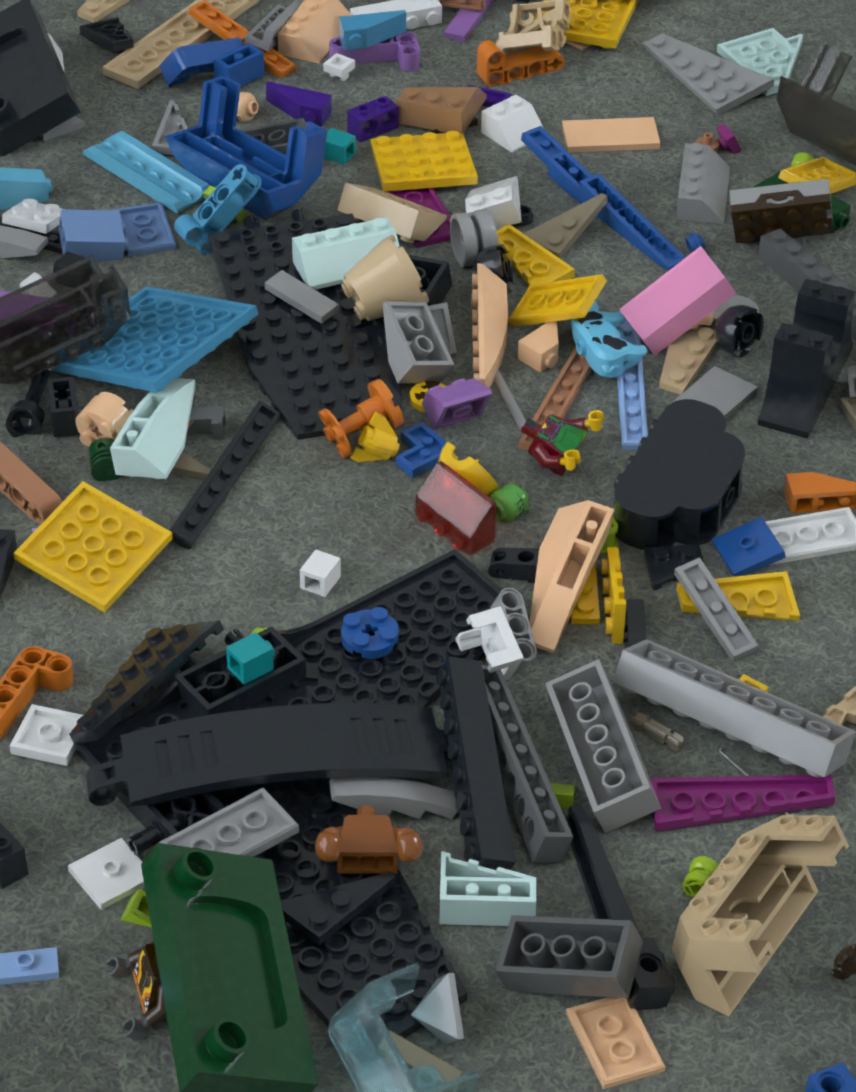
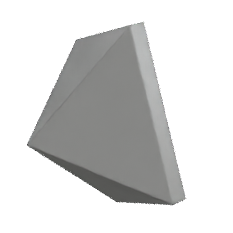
[411,973,464,1044]

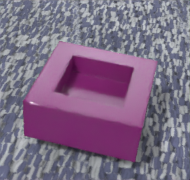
[716,123,742,154]

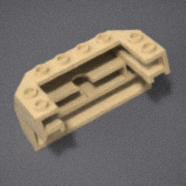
[672,814,849,1017]

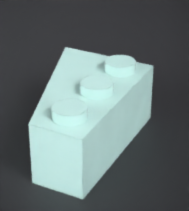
[439,851,536,926]

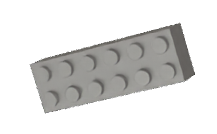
[545,659,661,833]

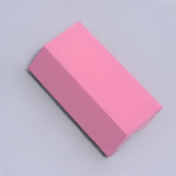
[619,246,736,355]

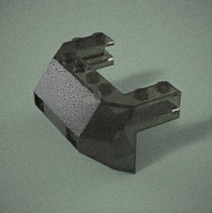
[776,42,856,166]
[0,255,131,385]

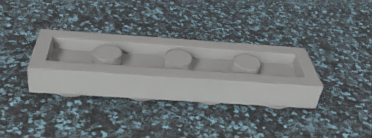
[674,558,759,662]

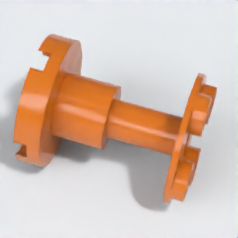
[318,379,404,458]

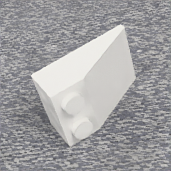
[465,176,522,230]

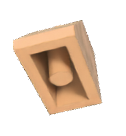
[518,321,559,373]

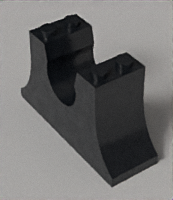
[757,279,856,439]

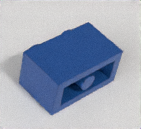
[214,43,264,86]

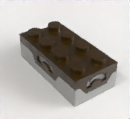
[730,179,834,244]

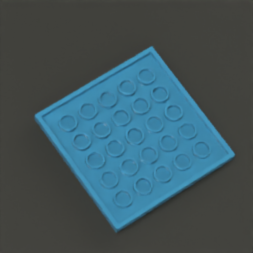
[44,286,258,393]

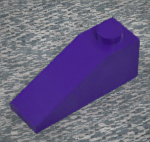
[266,81,332,127]

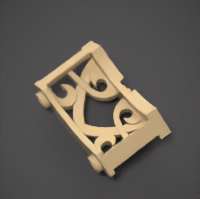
[496,0,570,56]

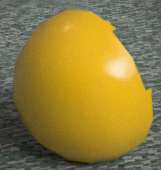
[437,442,499,500]

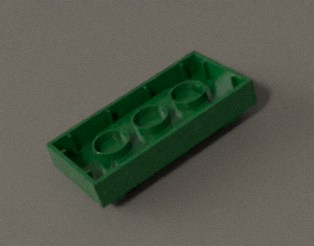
[141,843,319,1092]

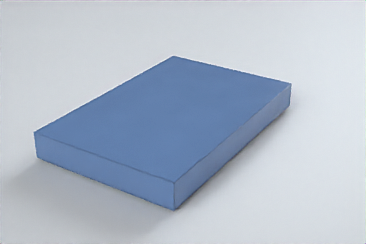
[114,202,176,256]

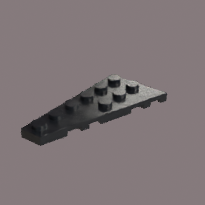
[69,620,224,744]

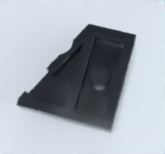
[644,544,704,590]

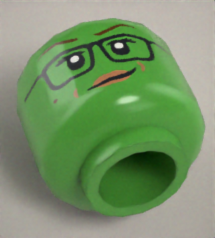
[488,483,529,522]

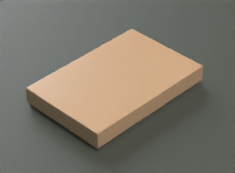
[566,997,666,1089]

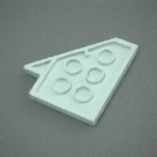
[717,28,803,96]

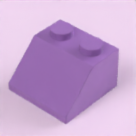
[422,378,492,429]

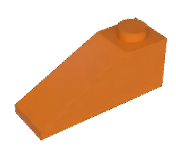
[784,472,856,513]

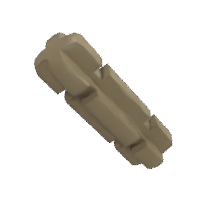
[632,712,686,752]

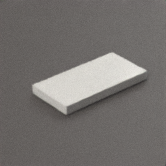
[765,507,856,565]

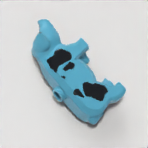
[569,301,647,378]

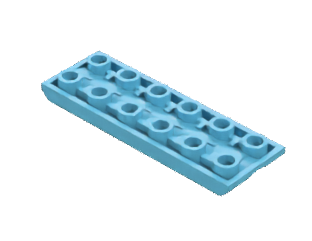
[83,131,210,214]

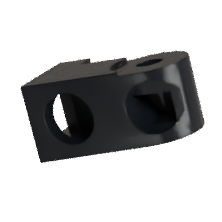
[488,548,539,583]

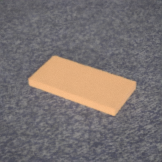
[562,117,661,153]

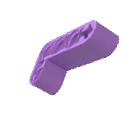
[329,31,420,71]

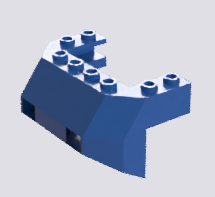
[165,75,327,220]

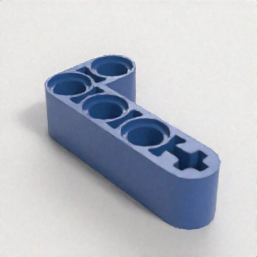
[159,38,244,87]

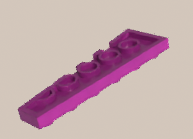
[650,775,836,831]

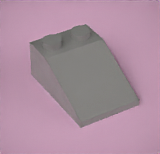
[383,301,454,383]

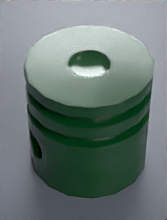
[89,437,122,481]

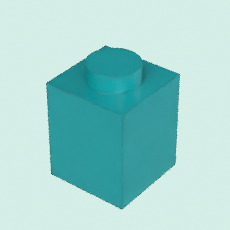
[324,128,356,165]
[226,632,275,685]

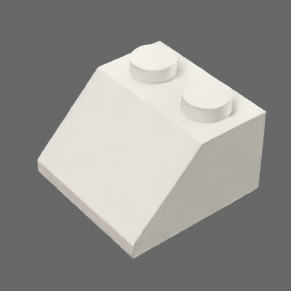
[481,95,543,153]

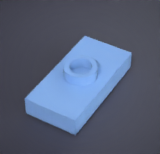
[0,947,59,985]

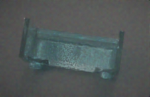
[328,962,479,1092]

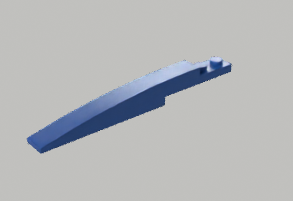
[521,126,686,271]

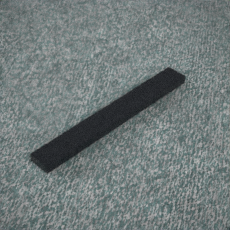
[169,400,281,549]

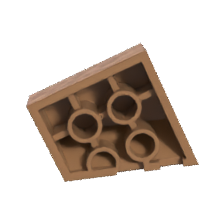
[396,87,487,134]

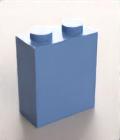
[58,209,129,261]

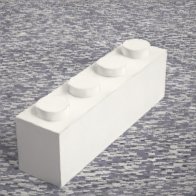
[350,0,442,30]

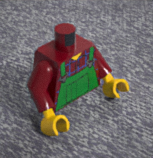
[521,410,604,476]

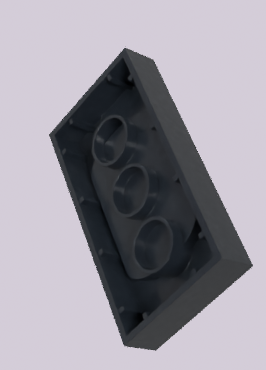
[0,0,81,157]

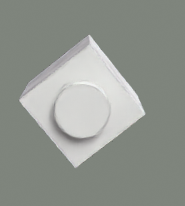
[300,550,341,597]

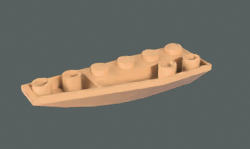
[471,263,508,388]
[529,500,614,653]

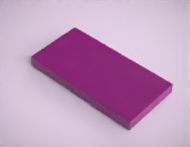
[385,188,451,248]

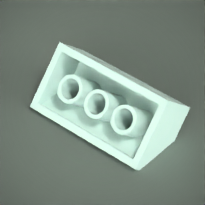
[292,217,399,290]

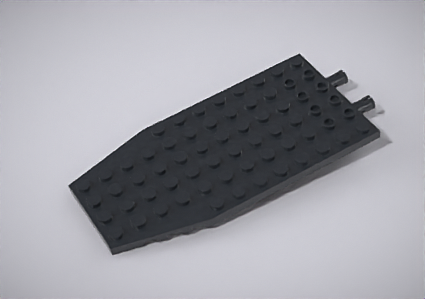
[208,208,401,440]

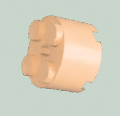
[76,392,133,447]

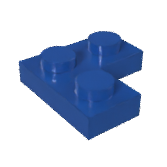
[396,421,455,478]

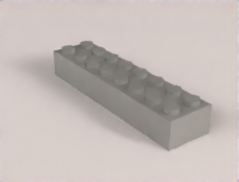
[613,639,856,777]

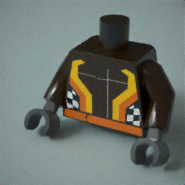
[106,941,167,1041]

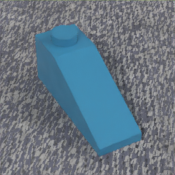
[339,10,406,50]

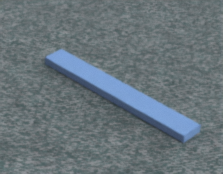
[615,317,648,450]

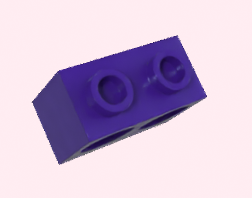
[347,96,399,143]

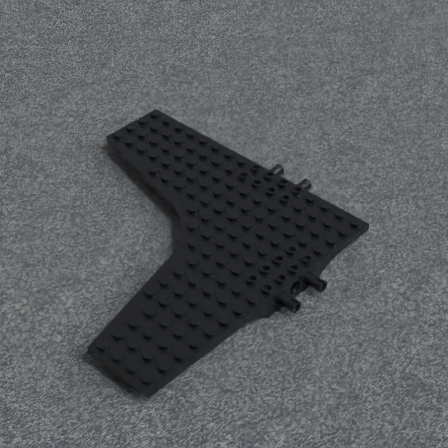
[75,549,502,1064]

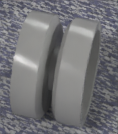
[450,209,498,268]

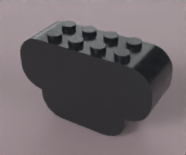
[613,399,745,550]

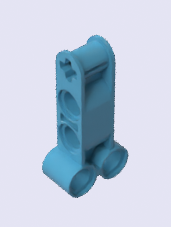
[174,164,261,256]

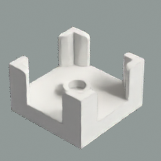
[456,606,524,680]

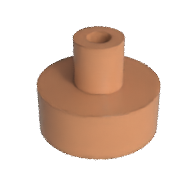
[696,133,719,153]

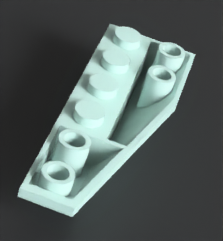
[110,378,196,479]

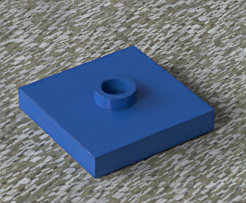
[712,516,786,577]

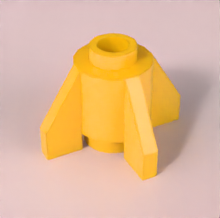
[350,411,400,462]

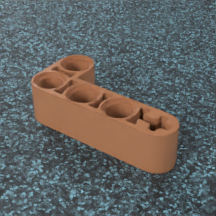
[0,442,63,524]

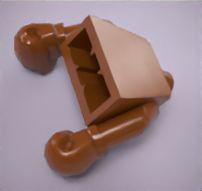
[315,805,423,874]

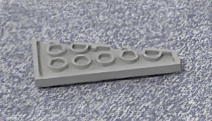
[644,33,774,114]

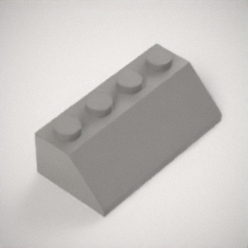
[676,143,730,224]

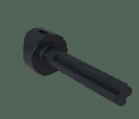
[6,365,50,438]

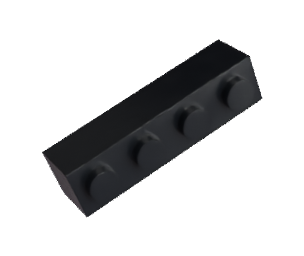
[623,599,646,649]

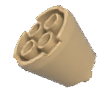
[341,235,429,321]

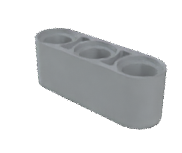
[490,588,536,674]

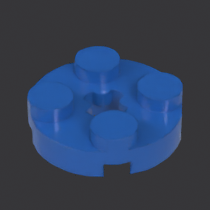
[341,607,399,659]

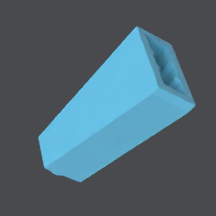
[0,167,52,210]

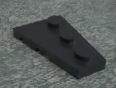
[79,17,134,53]

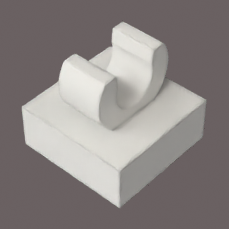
[323,53,355,81]

